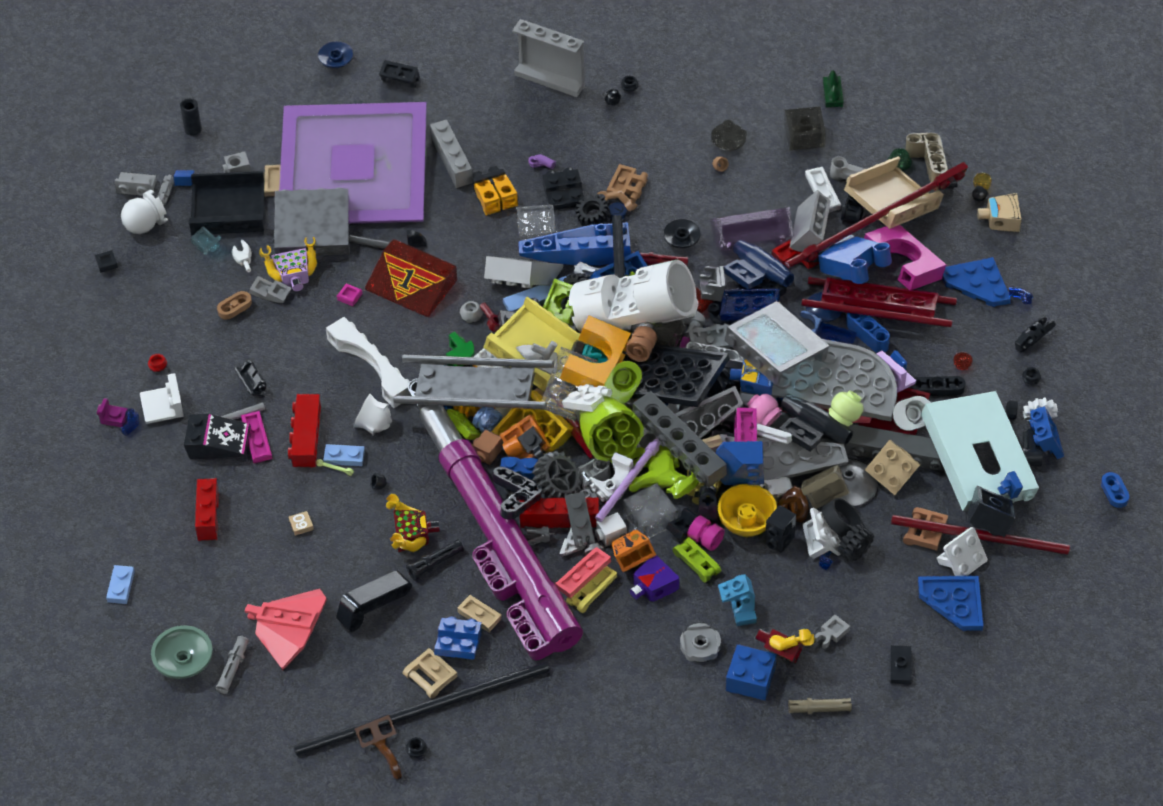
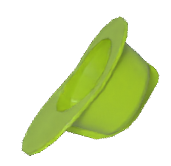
[604,361,642,404]

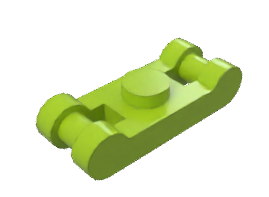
[672,537,721,583]

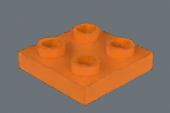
[499,414,551,459]

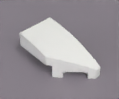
[560,528,589,556]

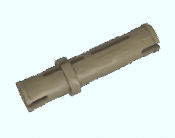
[788,698,852,714]

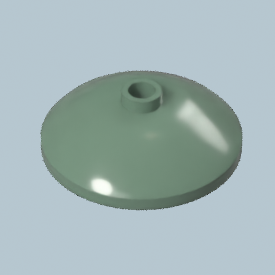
[151,626,213,679]

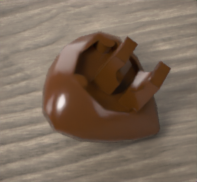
[777,486,809,523]

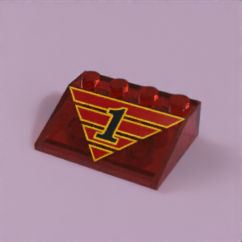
[365,239,457,318]

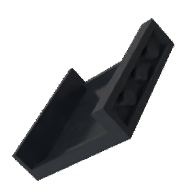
[189,171,265,235]

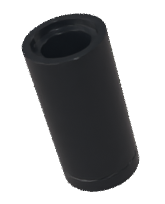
[180,98,202,136]

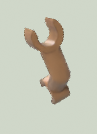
[597,191,638,212]

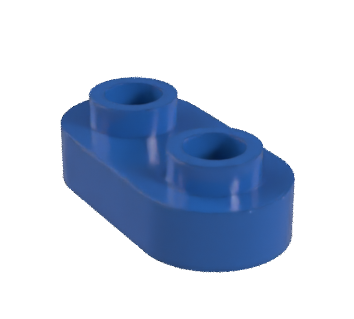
[1101,472,1129,508]

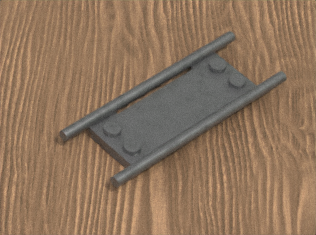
[393,355,554,410]

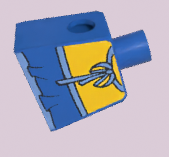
[730,356,775,396]

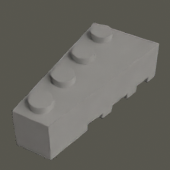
[675,386,744,439]

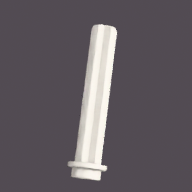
[757,424,792,444]

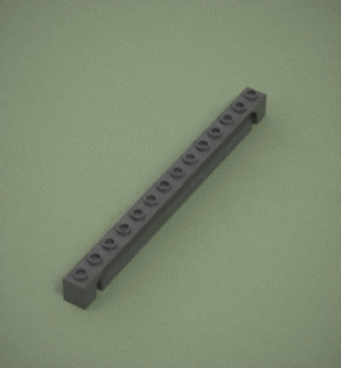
[679,398,945,471]

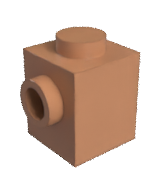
[472,430,502,465]

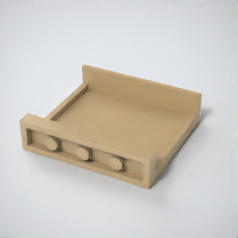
[844,156,944,229]

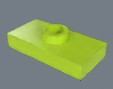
[447,409,481,440]

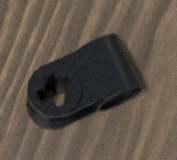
[841,194,864,223]
[698,484,718,523]

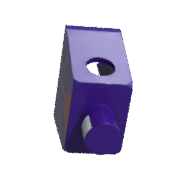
[630,555,680,602]

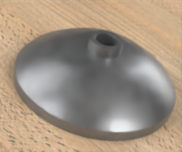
[822,459,878,508]

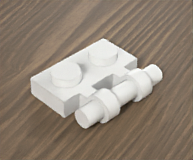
[562,384,612,412]

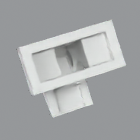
[590,453,634,502]

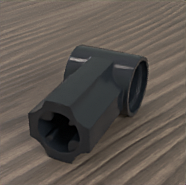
[1022,429,1042,466]

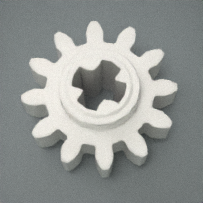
[1023,398,1058,424]

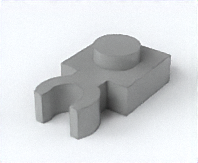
[814,615,850,649]

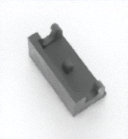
[699,266,725,302]

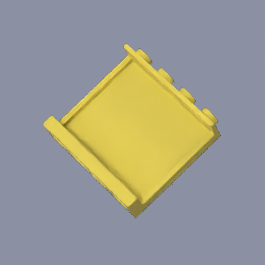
[484,297,584,391]

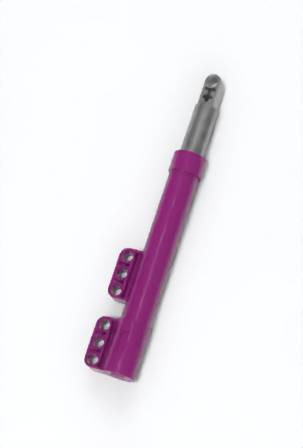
[408,379,583,660]

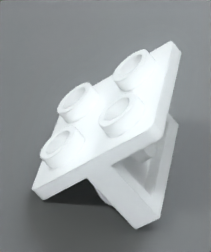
[803,508,841,559]
[937,527,988,576]

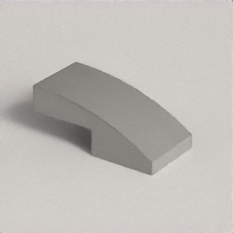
[249,276,292,303]

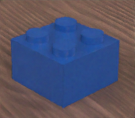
[726,645,777,700]

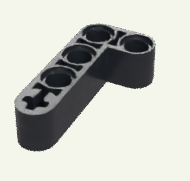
[336,570,412,632]

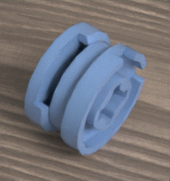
[473,407,503,433]

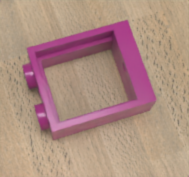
[734,408,757,442]

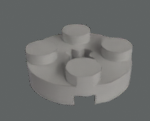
[680,623,721,662]

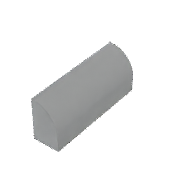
[790,190,831,252]

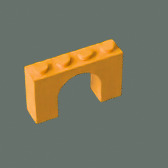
[560,315,631,387]

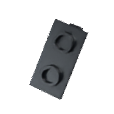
[235,360,266,397]

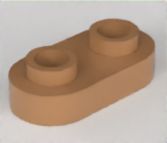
[217,291,252,319]

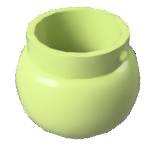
[829,390,864,426]

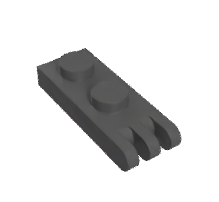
[565,492,595,548]

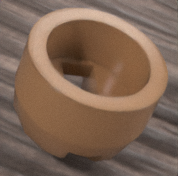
[712,156,729,172]

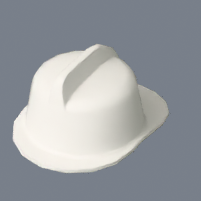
[893,396,931,430]

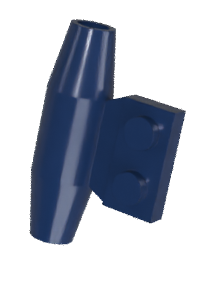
[724,240,794,290]

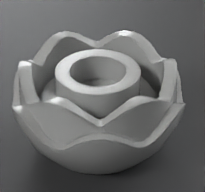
[460,301,483,323]

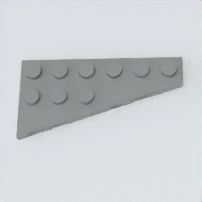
[720,434,849,486]

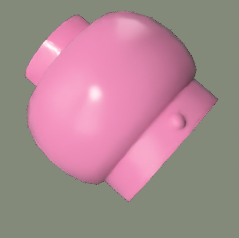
[747,394,782,427]

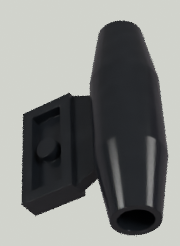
[779,394,853,452]

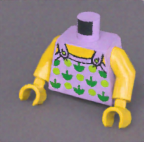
[259,237,317,291]

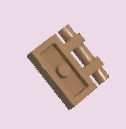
[607,164,648,202]

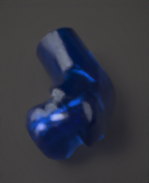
[1009,287,1033,304]
[120,408,139,436]

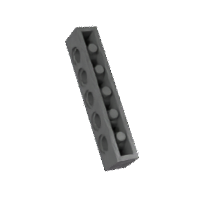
[633,391,727,488]

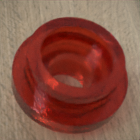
[953,352,973,370]

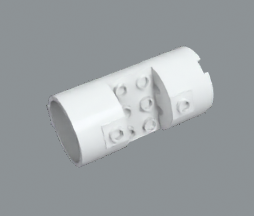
[569,260,699,333]

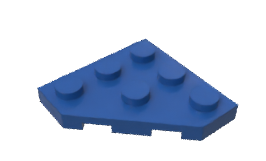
[942,257,1011,307]
[918,576,983,631]

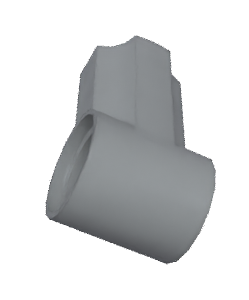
[829,157,864,181]

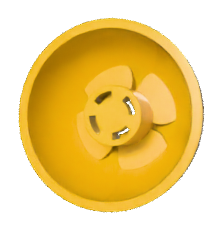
[718,484,777,537]

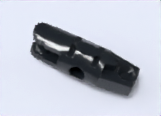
[1015,315,1056,352]

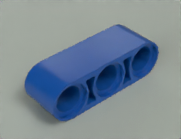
[846,313,890,353]

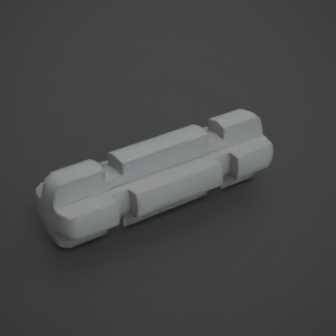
[157,175,174,205]

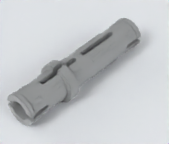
[216,636,249,694]

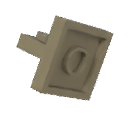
[801,465,850,509]

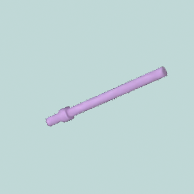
[595,437,661,522]

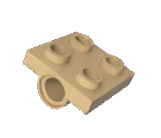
[865,440,920,495]

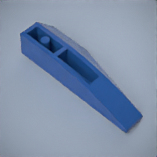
[518,222,631,265]

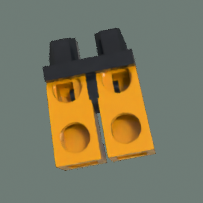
[472,166,518,216]

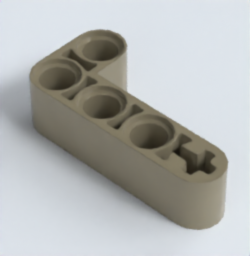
[905,133,948,183]

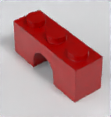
[195,478,219,541]

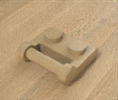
[403,648,457,699]

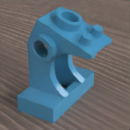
[718,574,757,626]

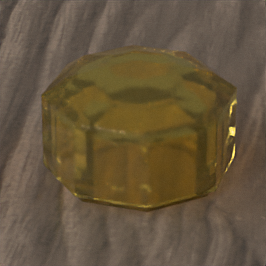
[973,172,992,190]

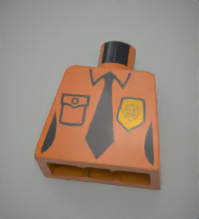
[612,530,656,572]

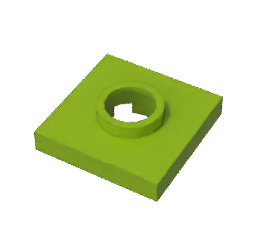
[543,278,574,325]

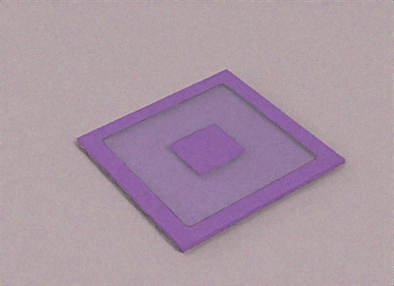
[279,102,427,224]

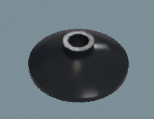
[664,219,701,248]

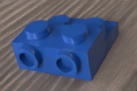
[1029,406,1064,459]
[434,616,482,659]

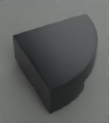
[407,230,426,247]

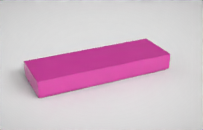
[241,411,272,463]

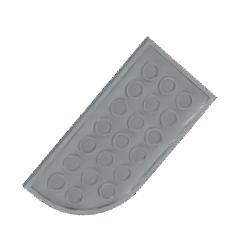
[740,327,897,421]

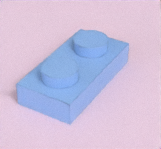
[323,444,365,466]
[106,565,135,604]

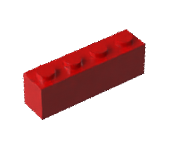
[288,394,321,467]
[520,497,599,528]

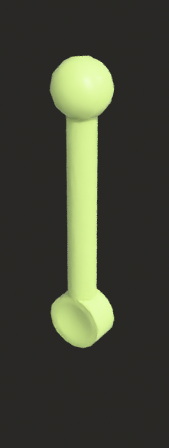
[316,459,354,476]

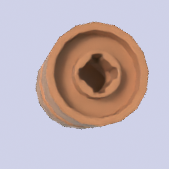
[626,326,658,362]

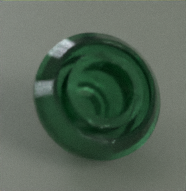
[887,148,912,171]

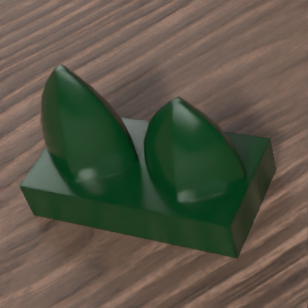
[823,70,844,107]

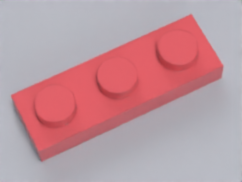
[555,547,611,599]

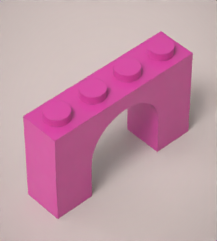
[864,225,946,291]

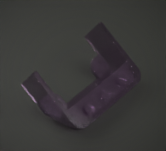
[710,207,794,251]

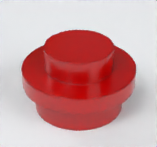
[148,354,167,372]

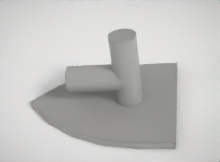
[516,341,557,377]

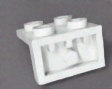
[140,373,184,424]

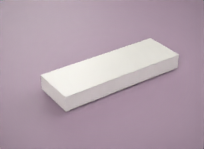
[805,167,841,212]

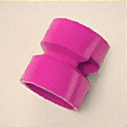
[687,515,725,551]

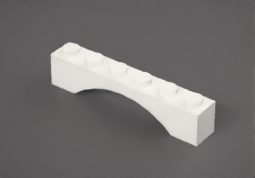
[326,317,412,408]

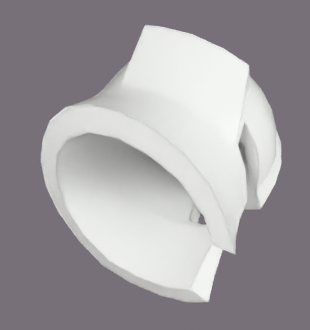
[354,394,392,436]

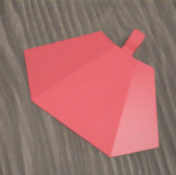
[244,589,327,670]

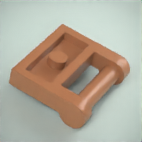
[903,507,948,550]

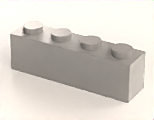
[430,119,473,188]

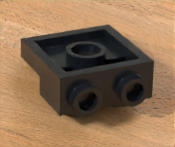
[542,168,584,211]

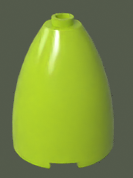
[579,396,644,463]

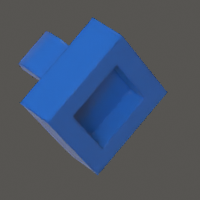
[997,471,1023,499]

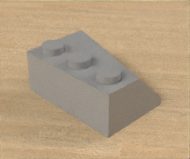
[484,256,564,288]

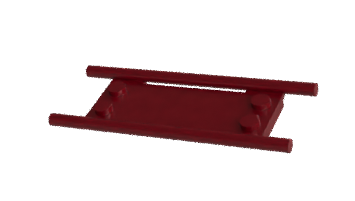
[801,277,957,328]

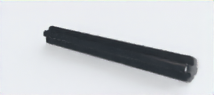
[612,215,625,278]

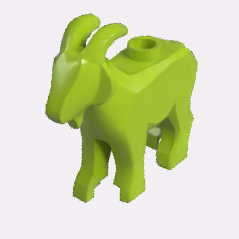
[628,445,699,499]

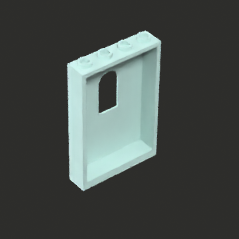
[921,391,1039,511]

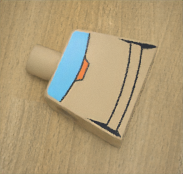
[977,193,1021,232]

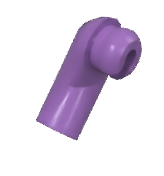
[528,154,556,169]

